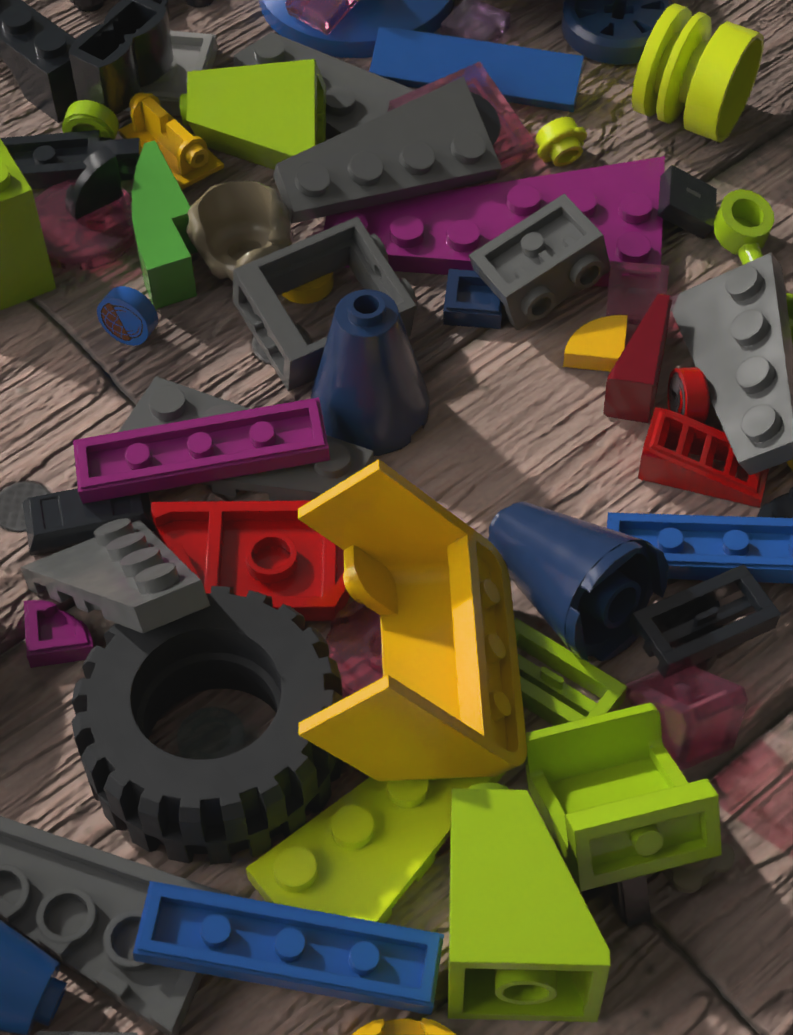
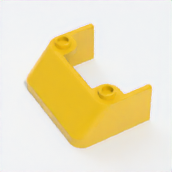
[298,459,527,781]

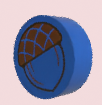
[97,286,158,346]

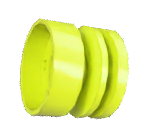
[631,3,764,143]

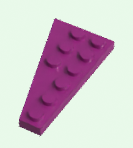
[323,156,665,291]

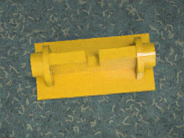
[118,92,224,190]

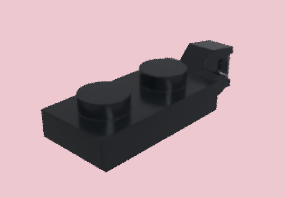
[1,130,142,189]

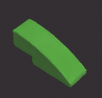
[132,140,198,309]

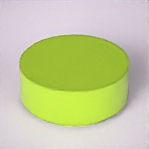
[62,100,119,140]

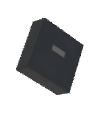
[658,165,717,239]

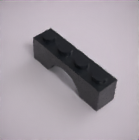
[0,0,78,123]

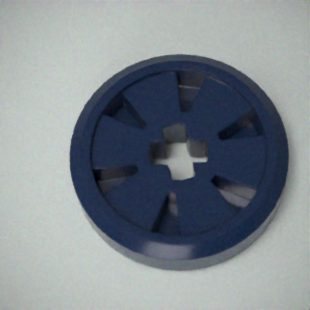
[562,0,673,65]

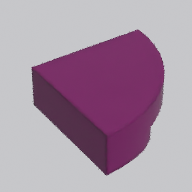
[24,600,94,668]

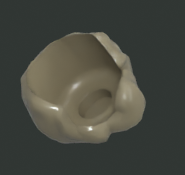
[186,181,294,281]

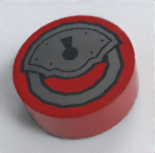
[668,367,710,424]

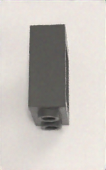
[233,216,418,392]

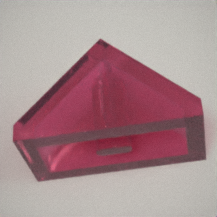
[625,666,748,771]

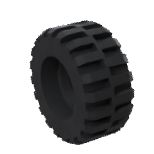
[72,586,344,865]

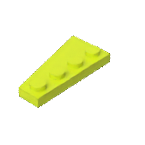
[246,772,506,923]

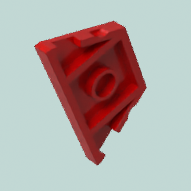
[151,500,351,621]

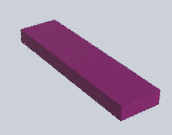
[73,397,330,504]

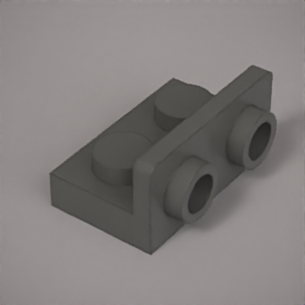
[469,194,611,330]

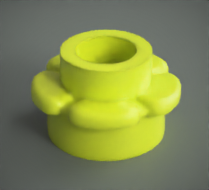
[535,117,587,167]

